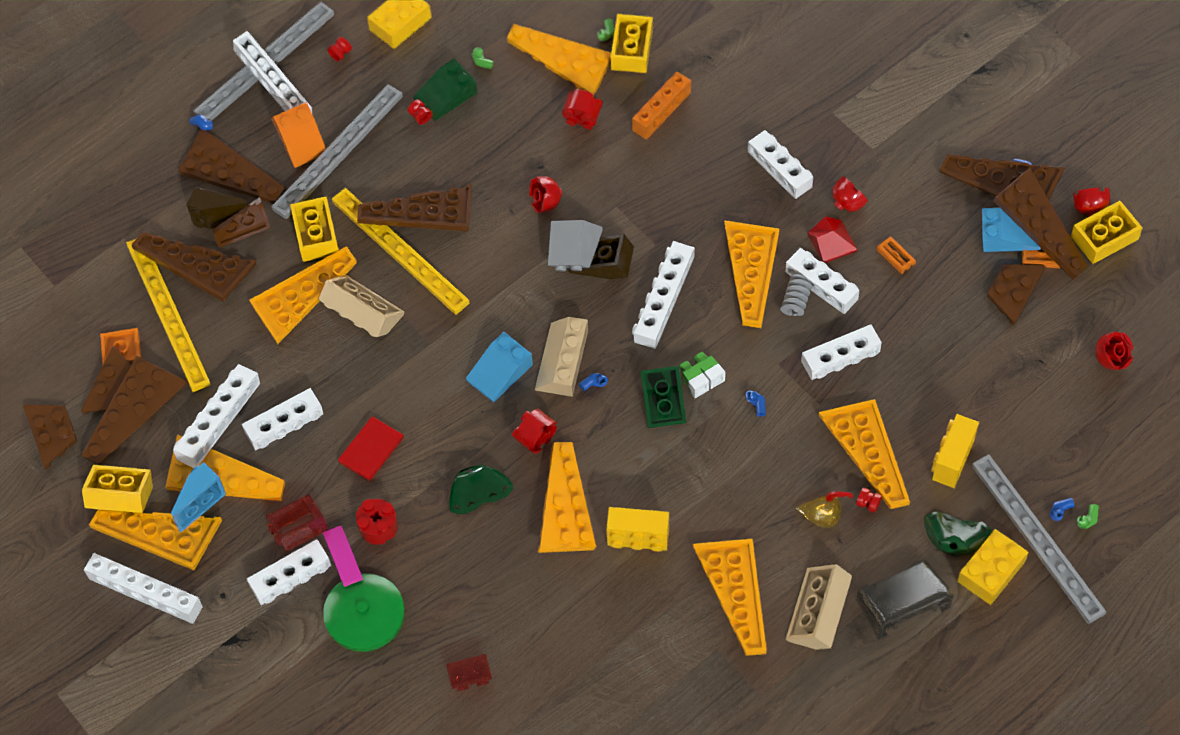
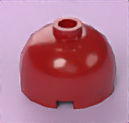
[529,176,562,213]
[832,176,868,212]
[1073,188,1111,217]
[1095,332,1134,370]

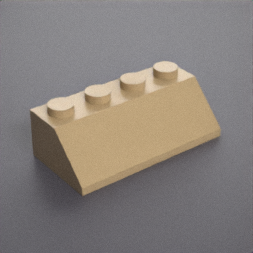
[319,275,405,337]
[535,317,588,397]
[786,564,852,650]

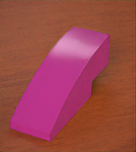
[323,525,363,587]

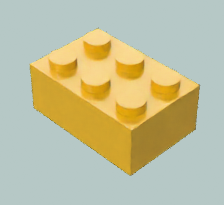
[367,0,431,49]
[611,14,653,73]
[290,197,339,262]
[1071,201,1143,264]
[931,414,979,488]
[82,465,153,513]
[607,507,669,552]
[958,529,1029,605]

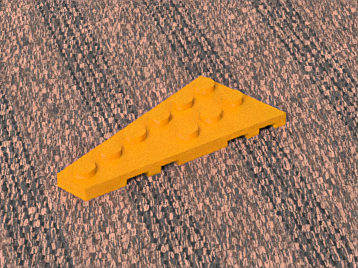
[507,24,611,98]
[724,220,780,328]
[249,246,357,344]
[818,399,910,509]
[165,434,285,501]
[538,442,596,553]
[89,509,222,570]
[693,539,767,656]

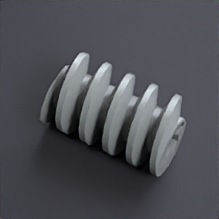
[780,274,812,316]

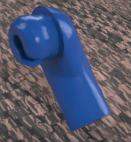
[579,373,608,391]

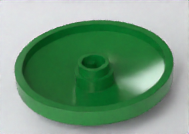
[323,574,405,652]

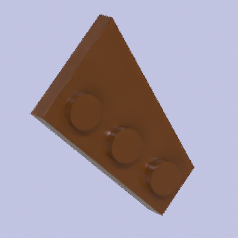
[212,197,270,248]

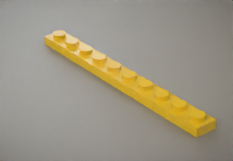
[332,188,470,315]
[126,239,211,392]

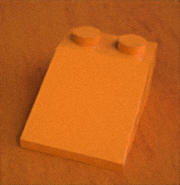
[271,102,326,168]

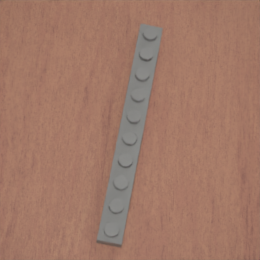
[194,2,334,121]
[272,84,403,220]
[972,454,1106,624]

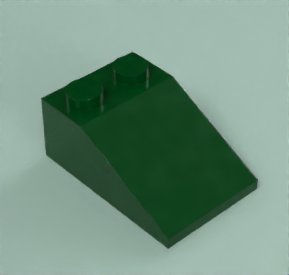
[413,58,477,121]
[640,366,687,428]

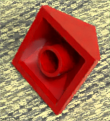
[807,216,857,263]

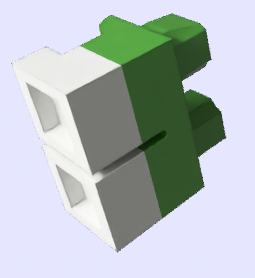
[680,352,725,399]

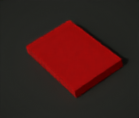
[338,416,404,481]

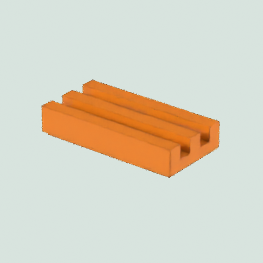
[876,236,916,274]

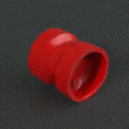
[327,37,352,62]
[407,100,432,125]
[856,487,882,513]

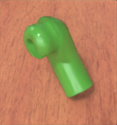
[597,19,615,42]
[472,47,494,69]
[1077,504,1099,529]

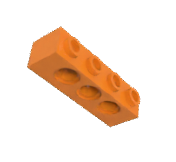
[632,71,691,140]

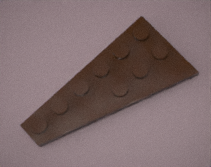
[179,129,286,204]
[939,154,1065,200]
[993,168,1088,280]
[357,184,472,232]
[132,232,256,302]
[81,356,188,465]

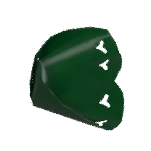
[449,464,514,515]
[924,511,992,556]

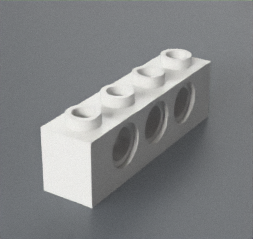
[748,130,813,199]
[785,248,860,314]
[801,325,882,380]
[242,388,323,451]
[247,539,331,605]

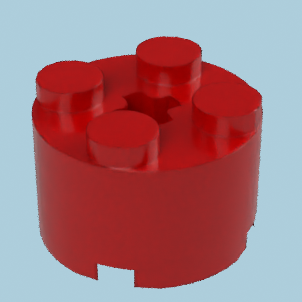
[562,89,603,130]
[512,409,557,454]
[356,499,398,545]

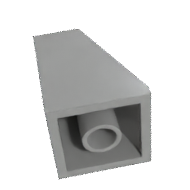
[548,220,603,271]

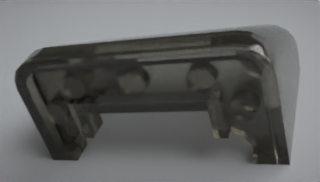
[856,561,954,640]

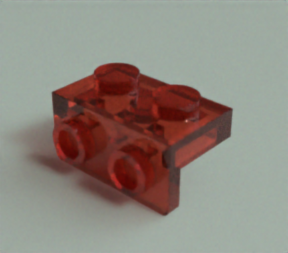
[446,653,492,691]

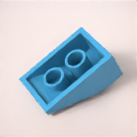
[982,208,1041,252]
[466,332,533,403]
[171,463,226,532]

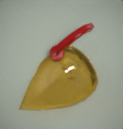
[796,491,853,528]

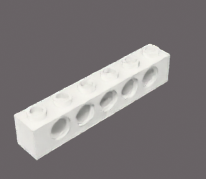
[233,31,312,113]
[632,241,694,349]
[173,364,260,468]
[84,553,203,624]

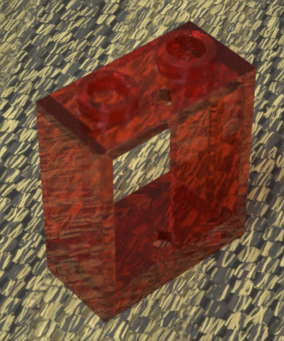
[267,494,329,552]

